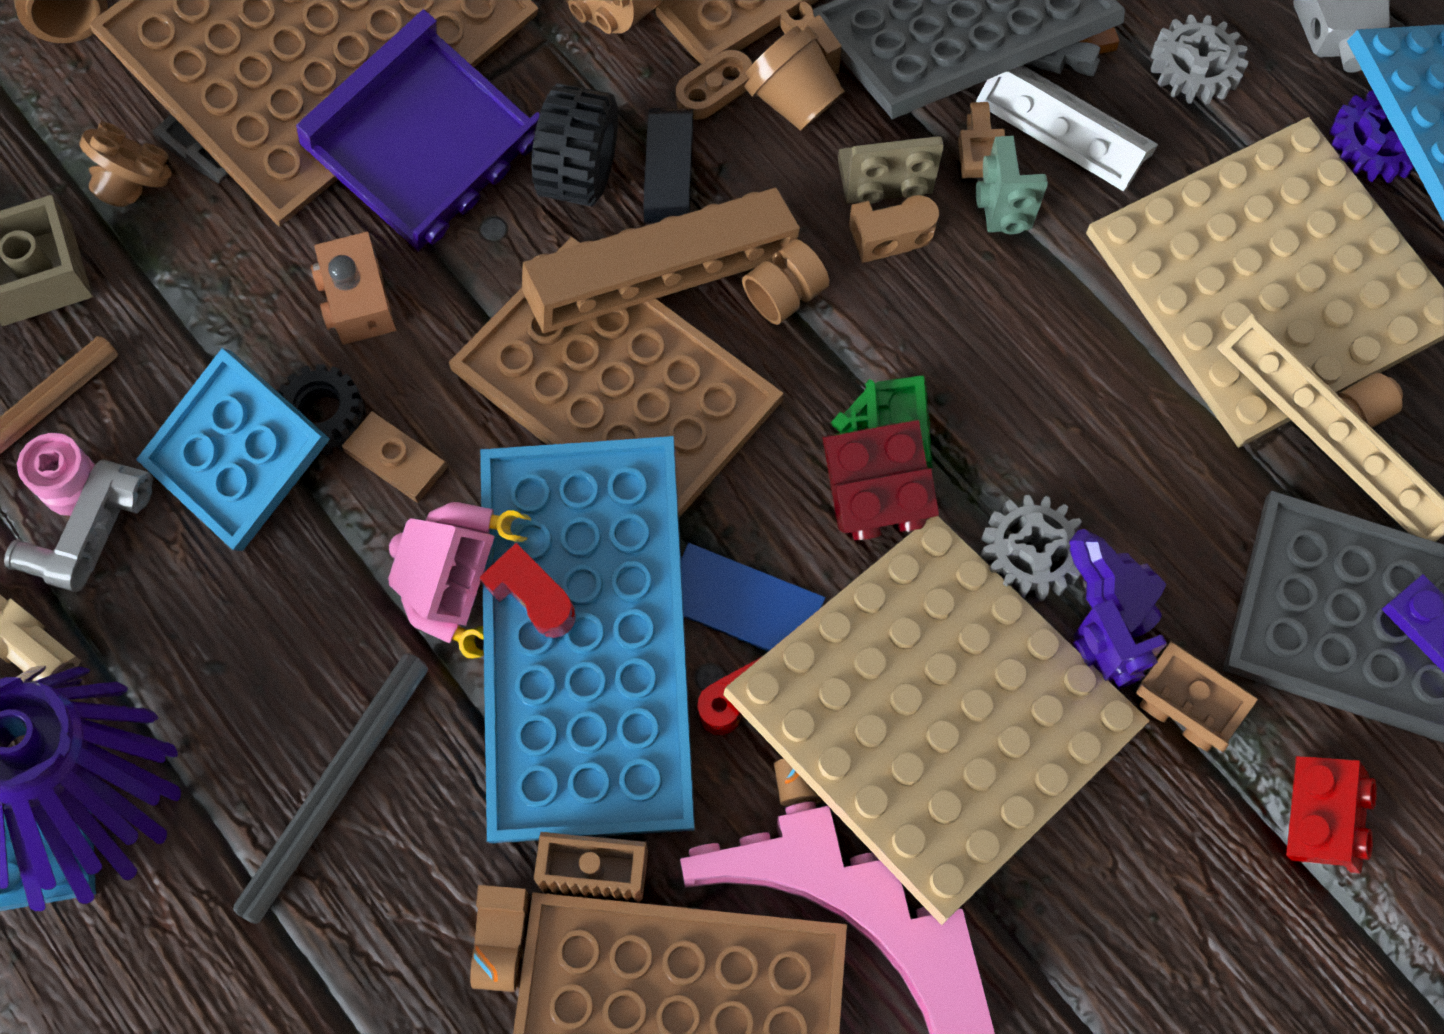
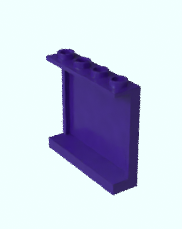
[296,9,540,251]

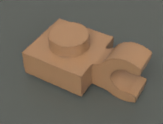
[780,1,842,74]
[958,102,1005,178]

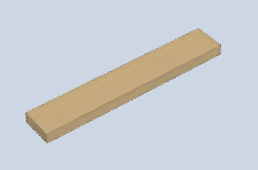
[1217,314,1444,542]

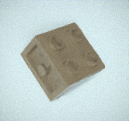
[838,136,944,204]

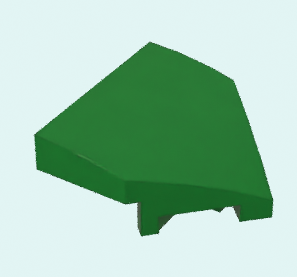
[831,375,933,468]

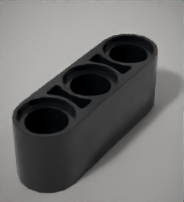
[644,108,693,224]

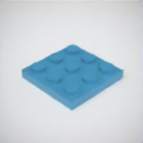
[136,348,330,551]

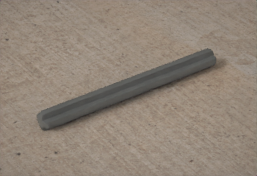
[233,653,428,924]

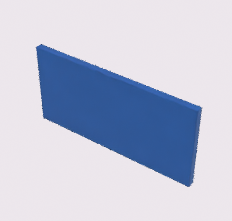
[681,543,826,652]

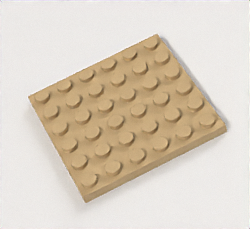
[1086,117,1444,448]
[723,516,1150,925]

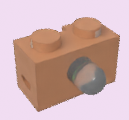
[311,231,396,345]

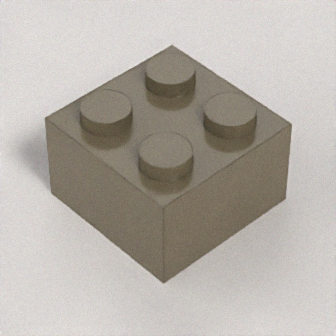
[0,195,93,326]

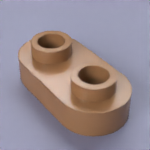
[676,50,752,119]

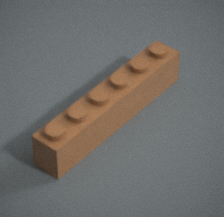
[522,188,800,333]

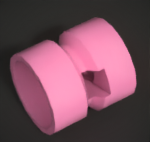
[17,433,95,516]

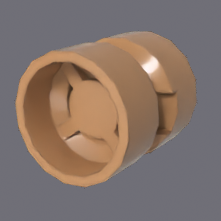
[742,239,829,325]

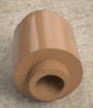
[1337,373,1403,428]

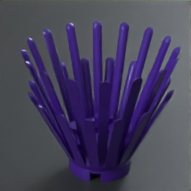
[0,665,181,911]

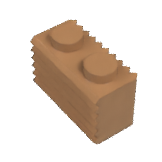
[534,832,648,903]

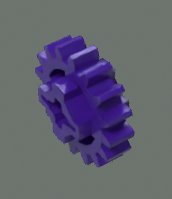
[1329,91,1414,183]

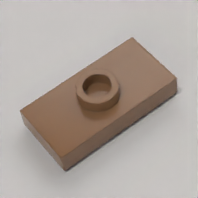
[342,411,448,503]

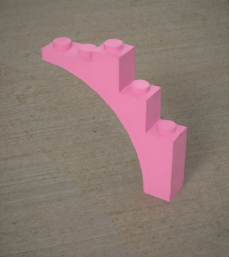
[680,802,995,1034]

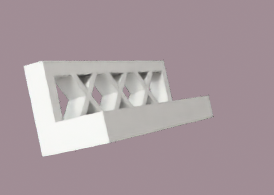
[976,65,1158,191]

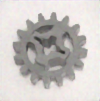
[1150,15,1248,105]
[981,495,1082,601]

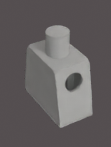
[1293,0,1390,72]

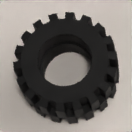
[532,83,618,207]

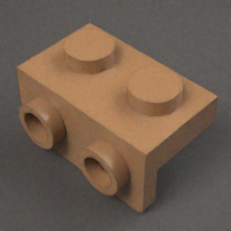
[1136,640,1258,752]

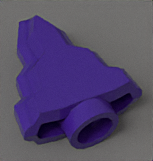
[1069,529,1166,638]

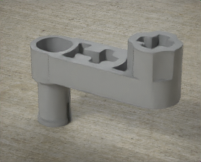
[4,460,153,592]

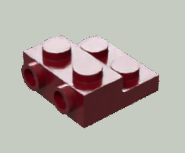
[822,419,939,540]

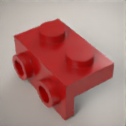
[1286,756,1377,874]

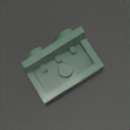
[976,136,1048,234]

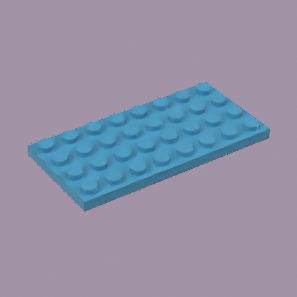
[480,436,695,843]

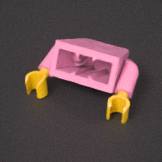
[388,502,531,659]

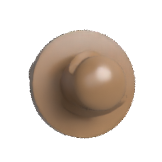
[79,122,171,207]

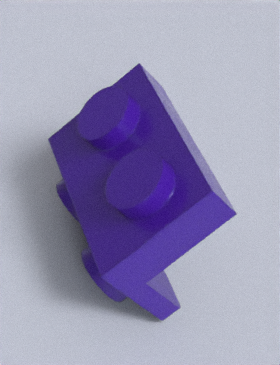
[1073,599,1167,689]

